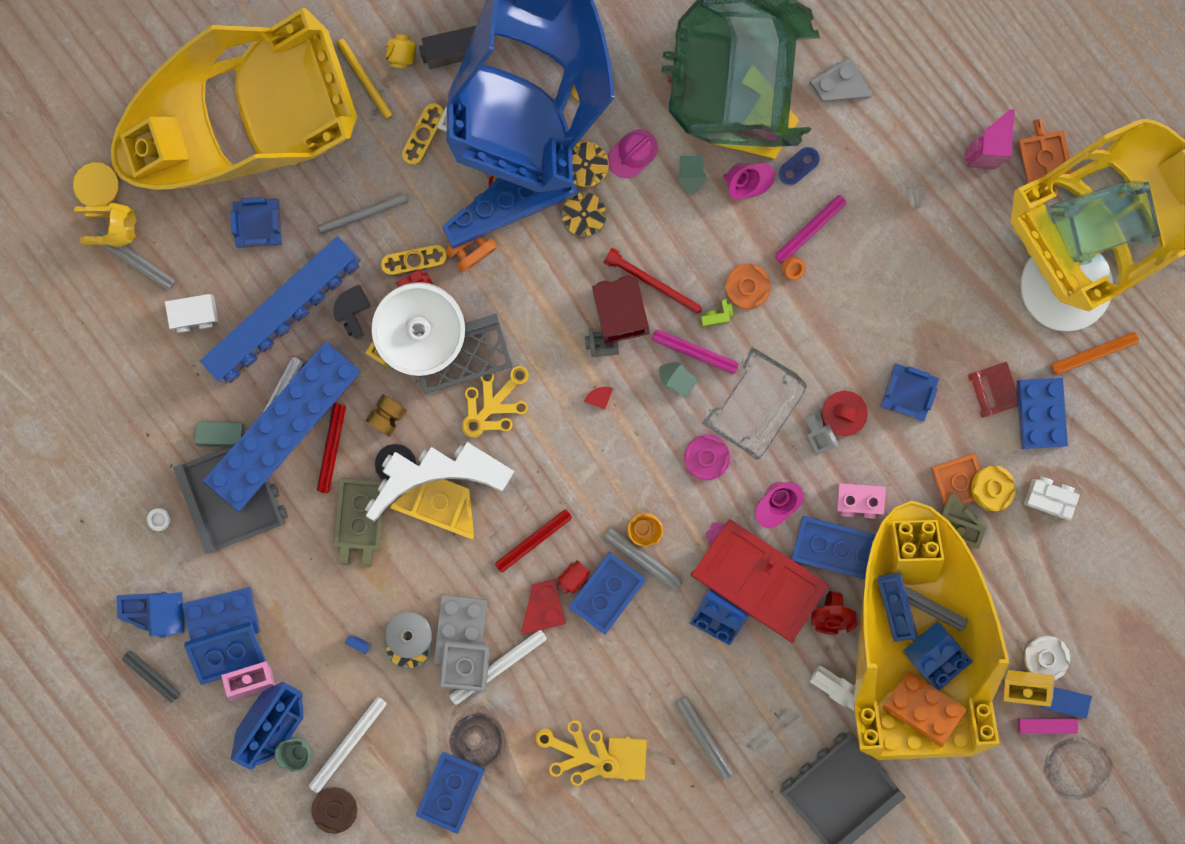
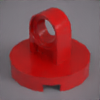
[821,390,868,436]
[811,591,857,635]

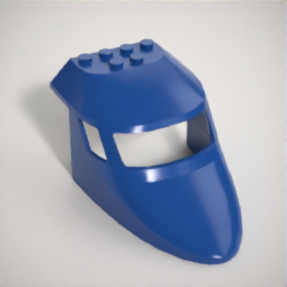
[446,0,615,193]

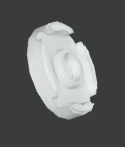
[1023,635,1070,680]

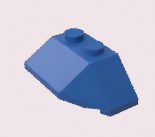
[231,682,303,770]

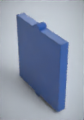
[147,592,184,637]

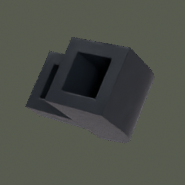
[334,285,371,339]

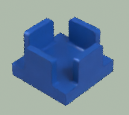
[230,197,282,248]
[880,363,939,422]

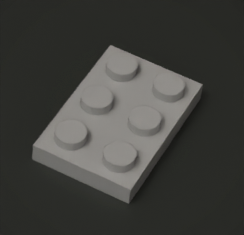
[434,594,488,664]

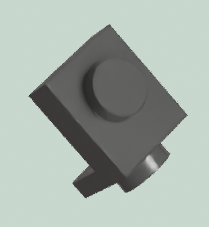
[585,328,619,357]

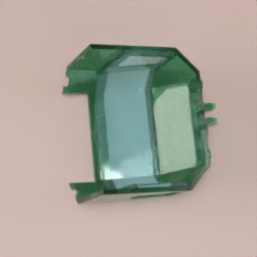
[661,0,820,147]

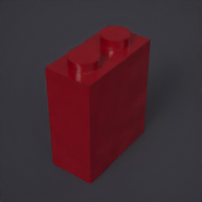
[592,276,650,344]

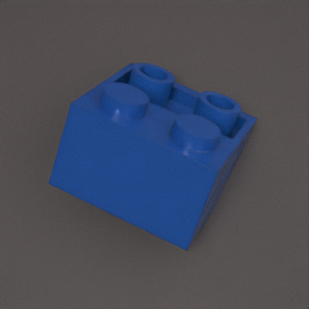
[689,588,749,645]
[903,621,973,690]

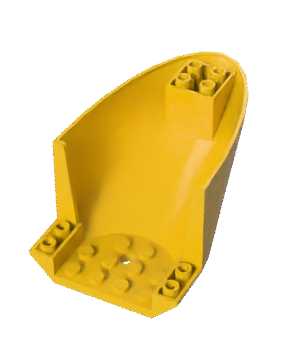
[854,500,1009,760]

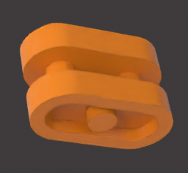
[445,236,498,273]

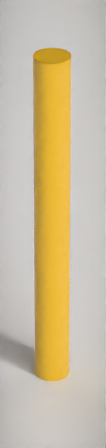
[336,38,393,120]

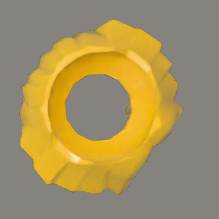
[74,203,137,247]

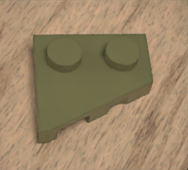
[941,492,987,549]

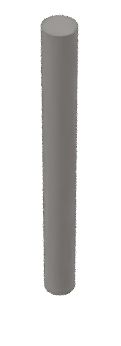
[318,193,407,234]

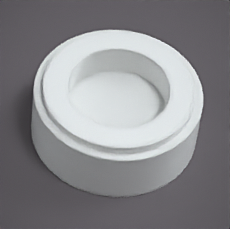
[147,508,171,531]

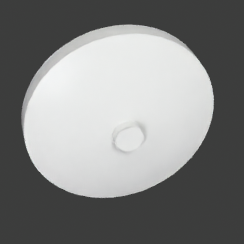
[1020,254,1113,332]
[372,282,465,376]

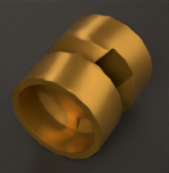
[365,394,407,437]

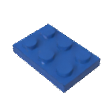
[1017,378,1068,449]
[568,552,647,635]
[182,587,261,640]
[184,622,266,685]
[416,751,485,834]

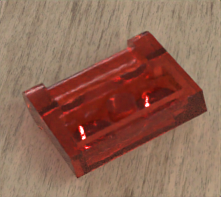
[967,362,1018,418]

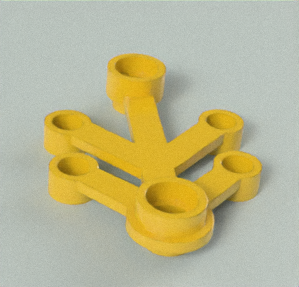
[462,366,529,438]
[535,720,620,786]

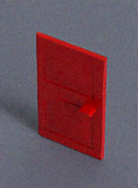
[690,519,829,643]

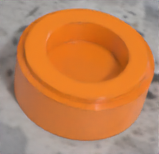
[781,256,806,280]

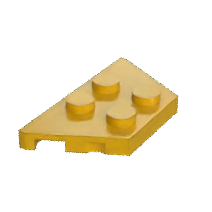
[390,480,474,540]

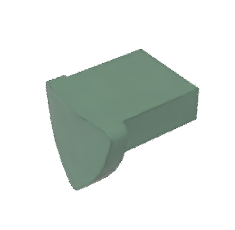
[678,156,706,195]
[659,362,698,398]

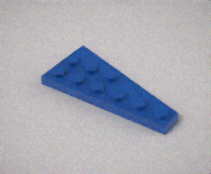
[442,178,578,249]

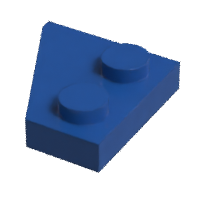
[117,593,165,638]

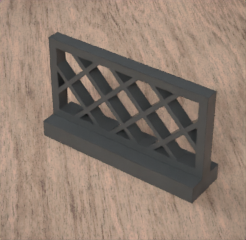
[419,314,513,394]

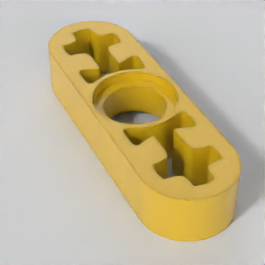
[402,103,444,166]
[381,245,447,276]

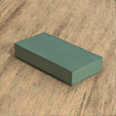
[195,422,244,447]

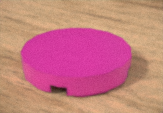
[684,435,730,480]

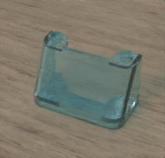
[1049,181,1161,265]

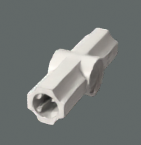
[809,665,854,711]

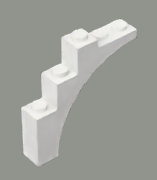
[365,442,514,522]

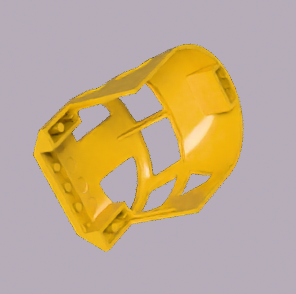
[1011,119,1185,312]

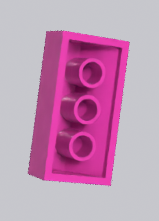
[964,109,1015,169]

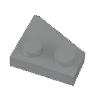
[810,58,873,102]

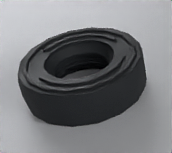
[375,444,416,481]

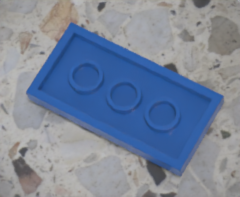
[791,516,876,579]

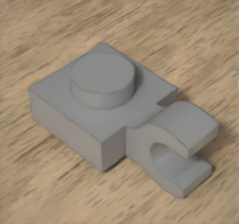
[805,411,839,455]

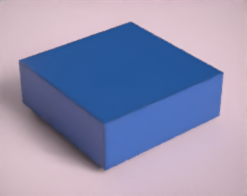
[345,635,371,654]

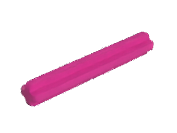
[774,195,847,264]
[652,330,739,374]

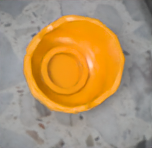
[627,512,664,548]

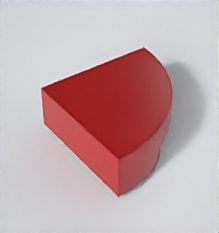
[584,387,613,410]

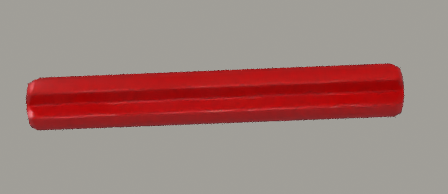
[317,403,346,493]
[495,509,572,572]

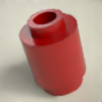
[557,560,590,594]

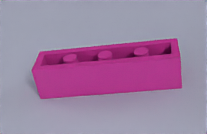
[1018,718,1078,734]

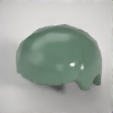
[274,736,312,772]

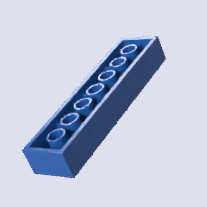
[200,236,361,384]
[203,341,361,513]

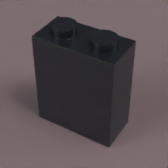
[419,26,476,69]

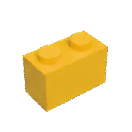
[1004,670,1055,707]

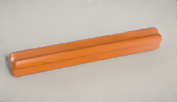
[1051,332,1139,375]

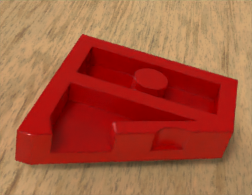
[522,579,566,634]

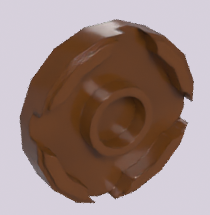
[311,787,358,834]

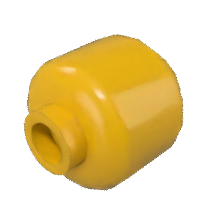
[385,34,416,68]

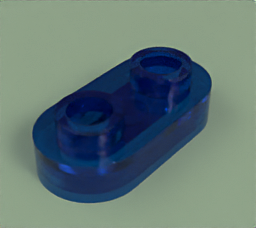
[778,147,820,186]

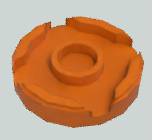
[725,264,771,310]

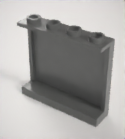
[173,447,288,554]
[780,731,906,844]

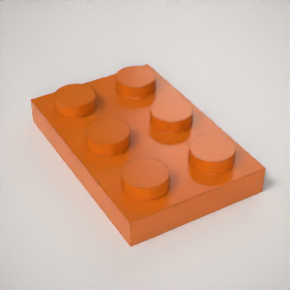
[883,671,967,748]

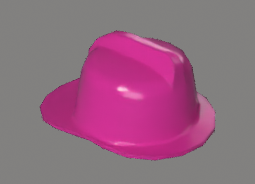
[608,129,658,178]
[723,163,775,200]
[755,482,804,528]

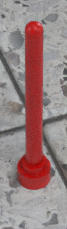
[603,247,702,314]

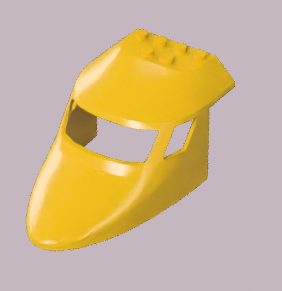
[111,8,357,190]

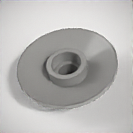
[386,612,432,658]

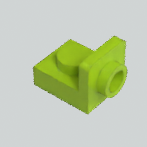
[700,299,733,328]

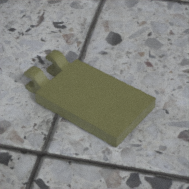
[333,478,384,567]

